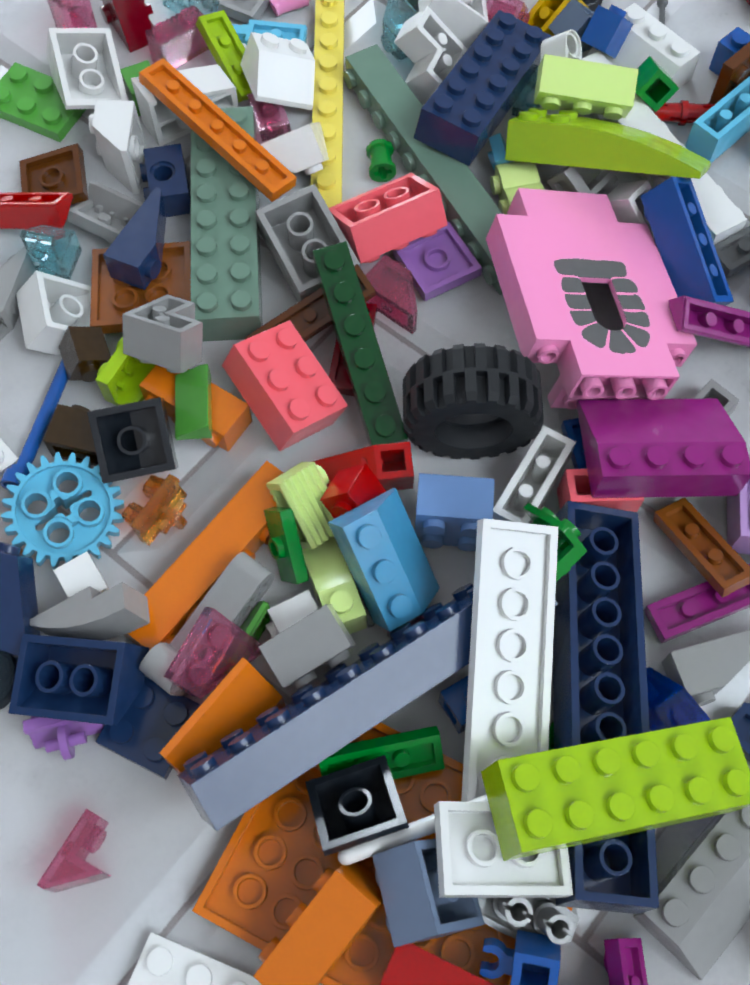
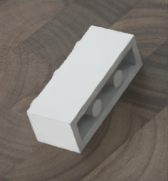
[493,426,576,524]

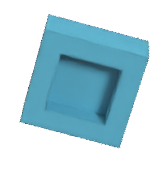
[488,133,513,170]

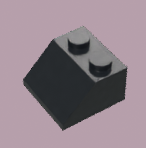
[87,397,178,484]
[305,755,409,856]

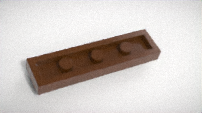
[244,264,377,342]

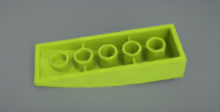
[505,108,711,179]

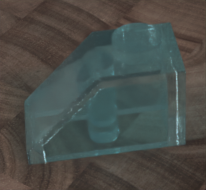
[381,0,418,62]

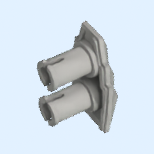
[478,898,579,945]

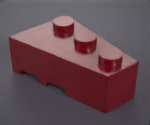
[100,0,162,53]

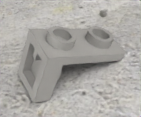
[547,166,619,194]

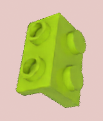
[95,337,155,406]

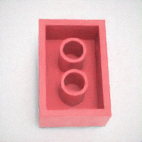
[329,173,448,264]
[222,320,348,451]

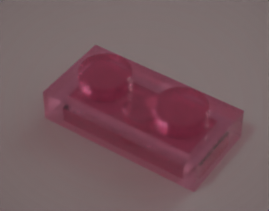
[247,93,291,141]

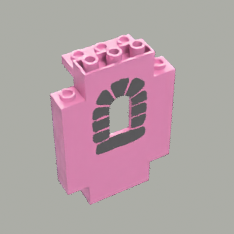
[486,188,697,409]

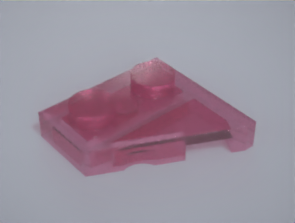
[163,607,262,699]

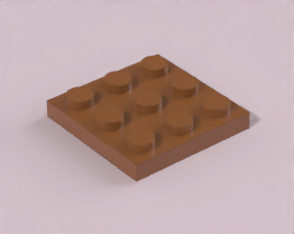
[90,241,191,334]

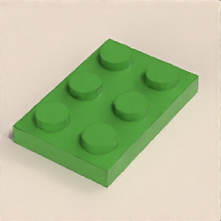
[0,62,86,142]

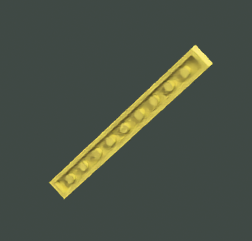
[310,0,345,208]

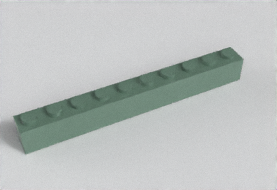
[343,44,503,295]

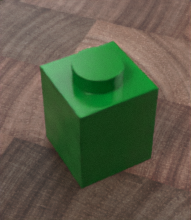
[635,56,680,112]

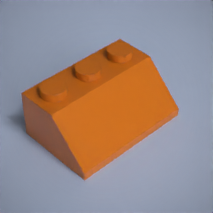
[159,657,286,774]

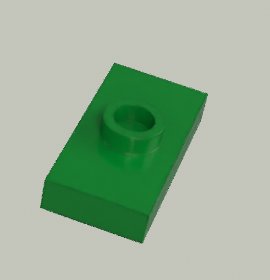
[264,507,309,584]

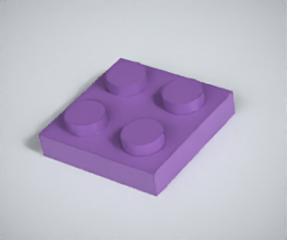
[393,221,482,301]

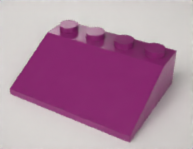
[576,398,750,498]

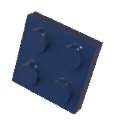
[95,677,200,780]

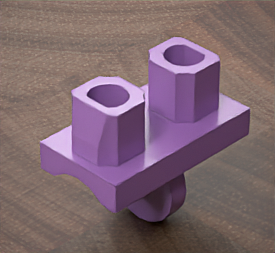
[23,716,105,760]

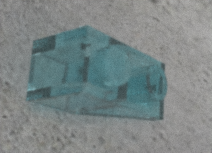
[20,225,82,280]

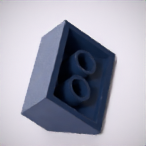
[8,634,149,726]

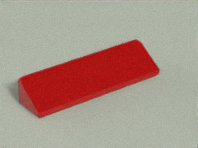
[0,192,73,229]

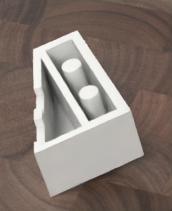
[131,64,239,146]

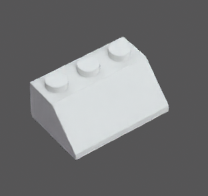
[588,3,701,109]

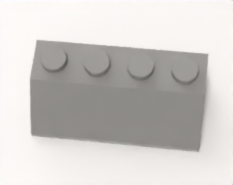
[633,806,750,980]

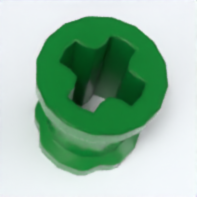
[366,139,397,182]

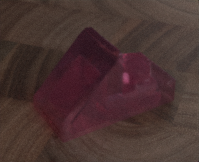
[37,809,111,893]

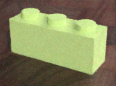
[533,54,639,120]

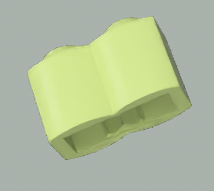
[490,161,545,214]

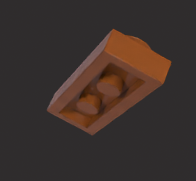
[653,497,750,598]

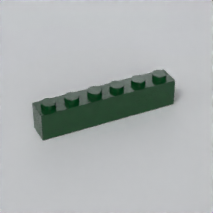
[313,241,408,446]

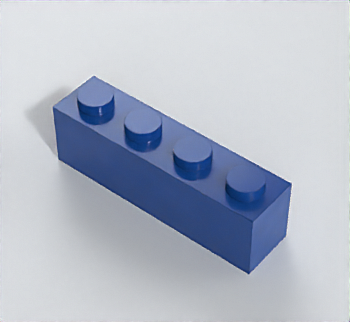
[640,177,734,306]

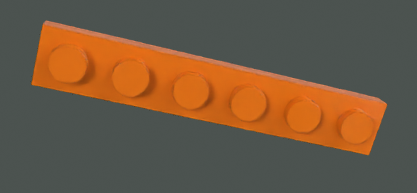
[139,58,297,202]

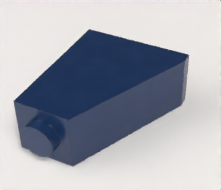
[0,542,40,656]

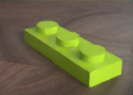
[196,10,254,103]

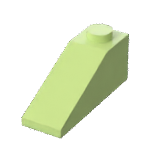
[302,536,367,634]

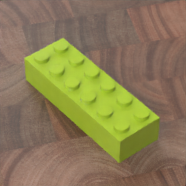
[481,717,750,861]

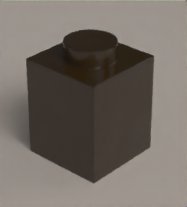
[59,326,111,382]

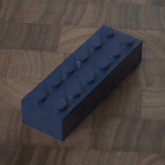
[414,10,552,166]

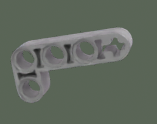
[139,552,275,696]

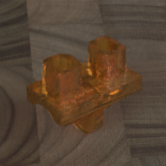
[122,474,187,546]

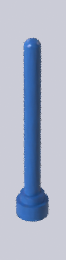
[0,360,68,490]

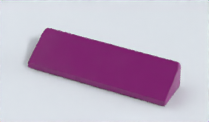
[669,296,750,348]

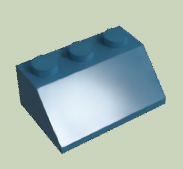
[328,488,440,632]

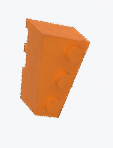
[253,861,383,985]

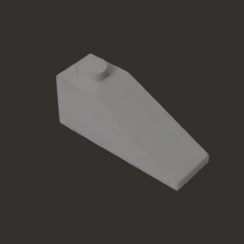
[661,630,750,708]

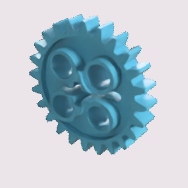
[1,452,124,570]

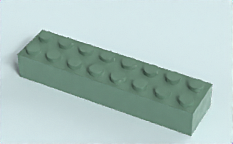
[191,106,263,342]

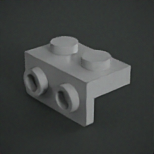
[68,181,143,244]

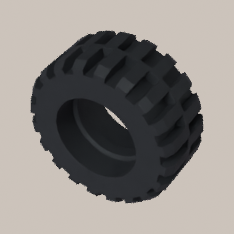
[402,343,544,460]

